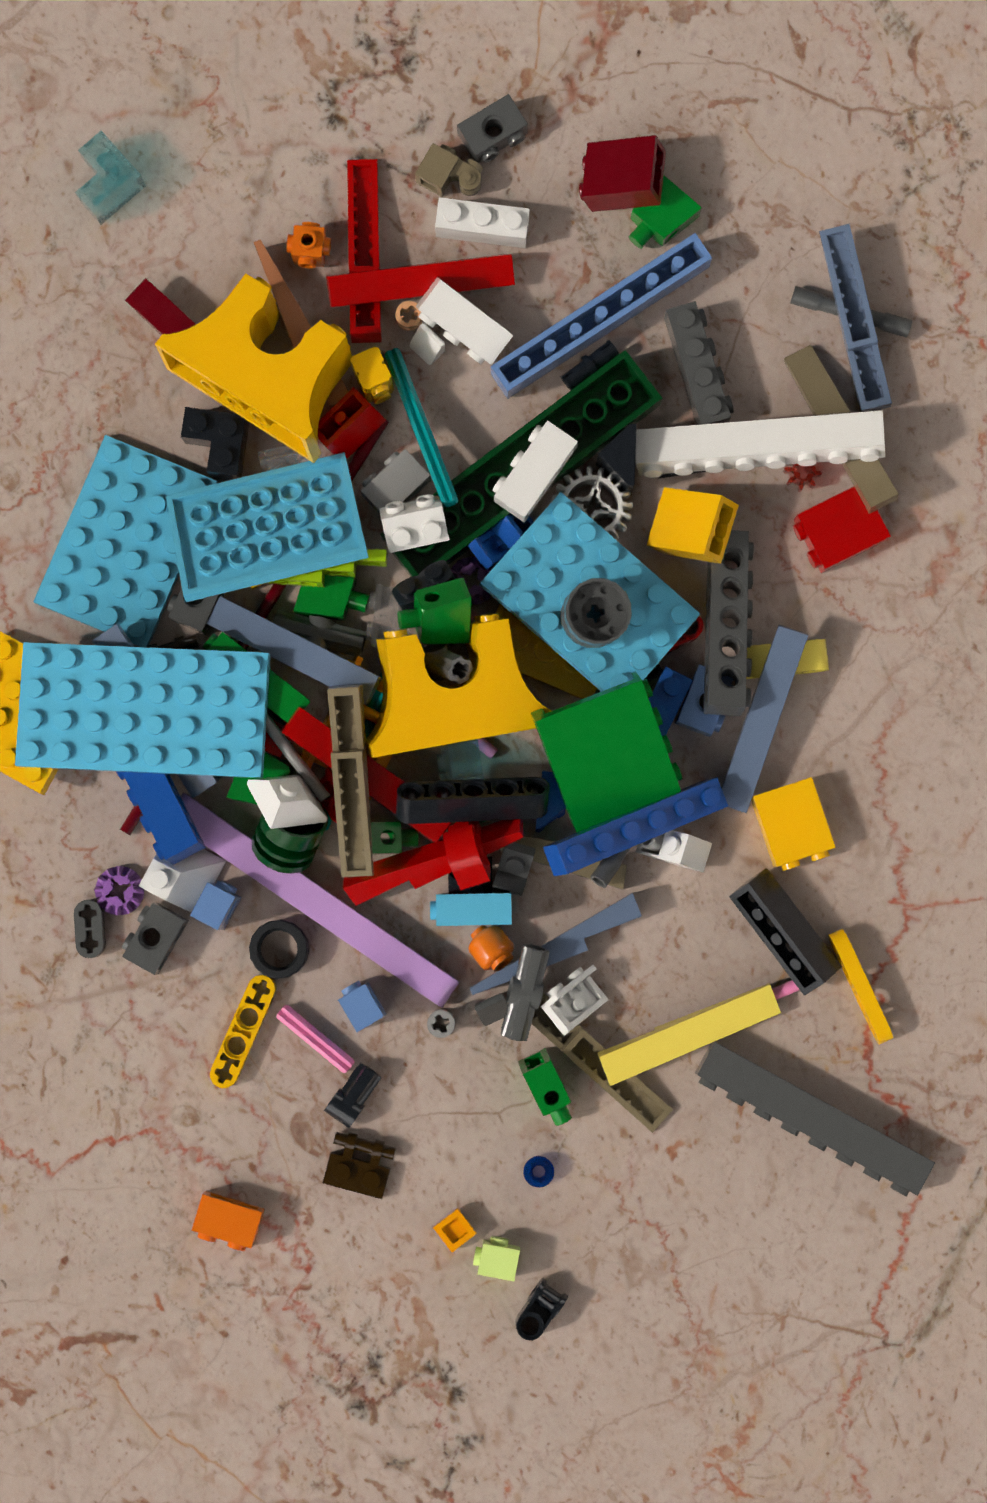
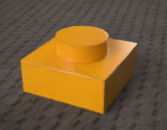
[433,1208,477,1252]

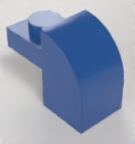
[468,514,534,570]

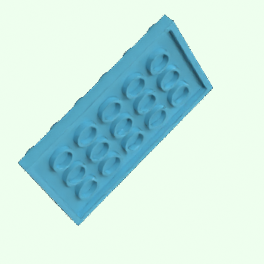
[33,435,218,648]
[166,452,369,602]
[479,492,700,692]

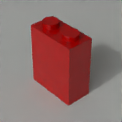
[793,487,891,573]

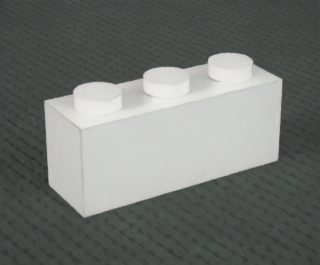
[435,197,530,248]
[416,277,513,365]
[492,420,578,522]

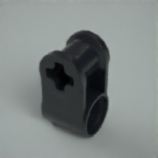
[515,1278,568,1341]

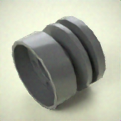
[561,578,632,648]

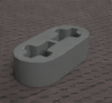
[74,900,106,958]

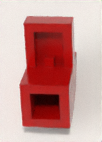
[443,821,490,890]

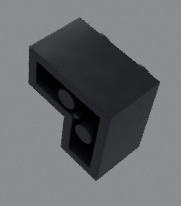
[181,407,250,480]

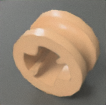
[395,301,423,331]

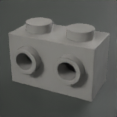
[361,449,431,514]

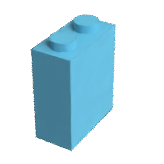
[430,893,512,926]

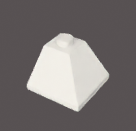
[247,774,328,829]
[139,849,227,912]

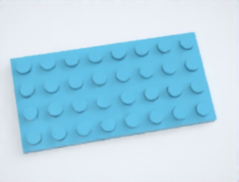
[15,642,271,778]

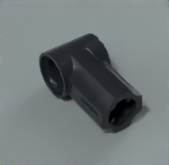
[324,1062,382,1128]

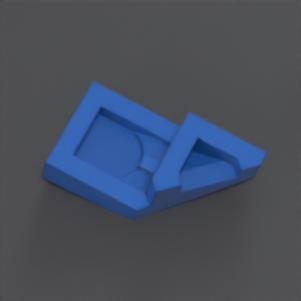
[535,771,566,833]

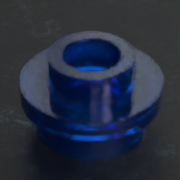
[523,1156,554,1188]

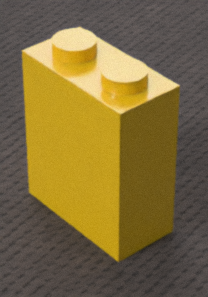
[647,487,739,564]
[751,777,836,871]

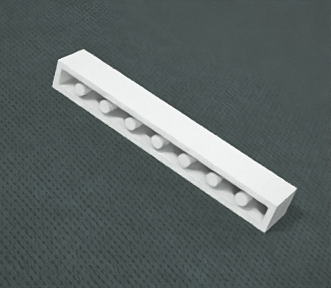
[636,410,886,478]

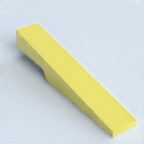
[597,983,781,1086]

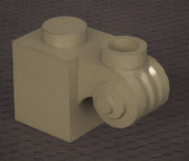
[415,143,483,197]

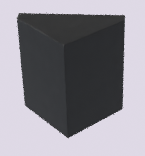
[596,424,637,496]

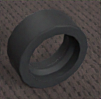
[249,920,309,979]

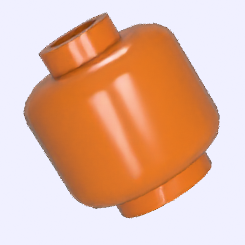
[468,925,514,972]

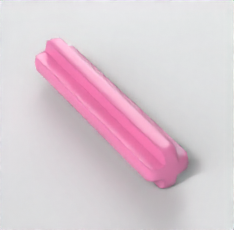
[276,1005,355,1073]

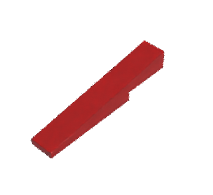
[347,159,382,343]
[326,254,515,307]
[281,707,451,843]
[343,819,524,906]

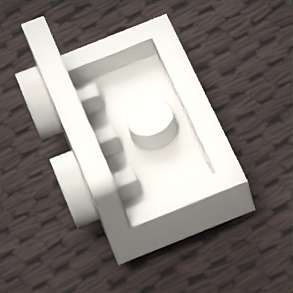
[379,494,449,553]
[541,965,609,1036]

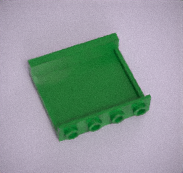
[531,672,683,832]

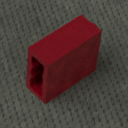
[579,135,666,212]

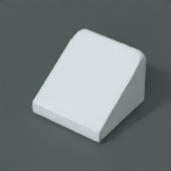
[409,323,445,365]

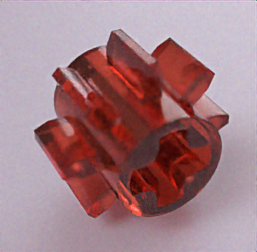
[783,462,822,492]

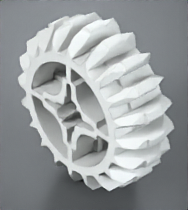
[551,466,633,540]

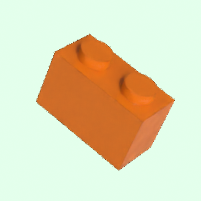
[191,1191,265,1251]

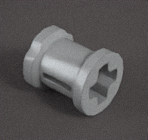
[427,1009,456,1038]

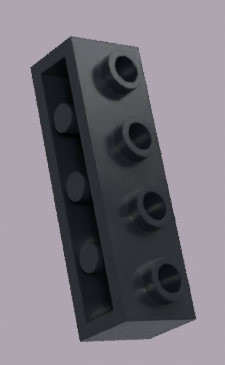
[729,868,842,996]

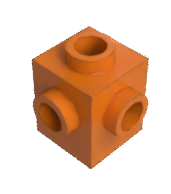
[287,222,331,269]

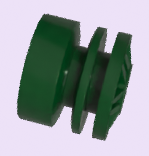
[251,804,328,874]

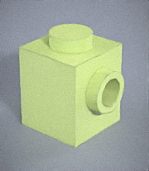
[473,1236,520,1282]

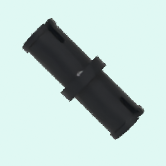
[560,340,620,391]

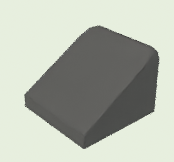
[475,993,508,1026]

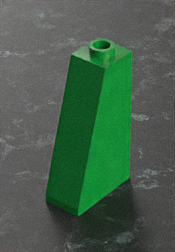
[202,632,311,722]

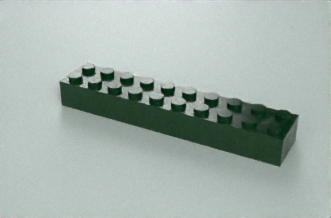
[380,350,663,577]

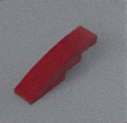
[125,278,196,335]

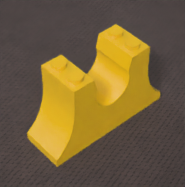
[155,273,352,463]
[366,613,552,758]

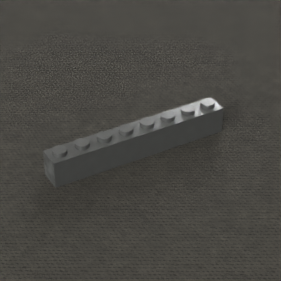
[695,1042,935,1197]

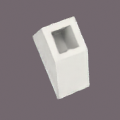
[636,830,712,872]

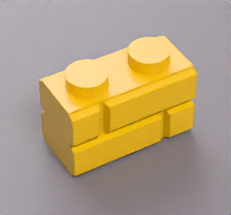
[350,346,394,404]

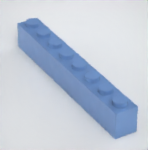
[491,233,712,399]

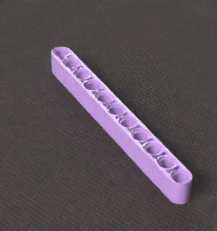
[181,792,460,1008]

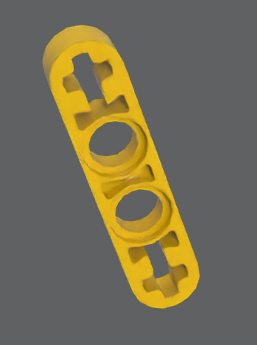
[828,929,893,1045]
[210,975,276,1088]

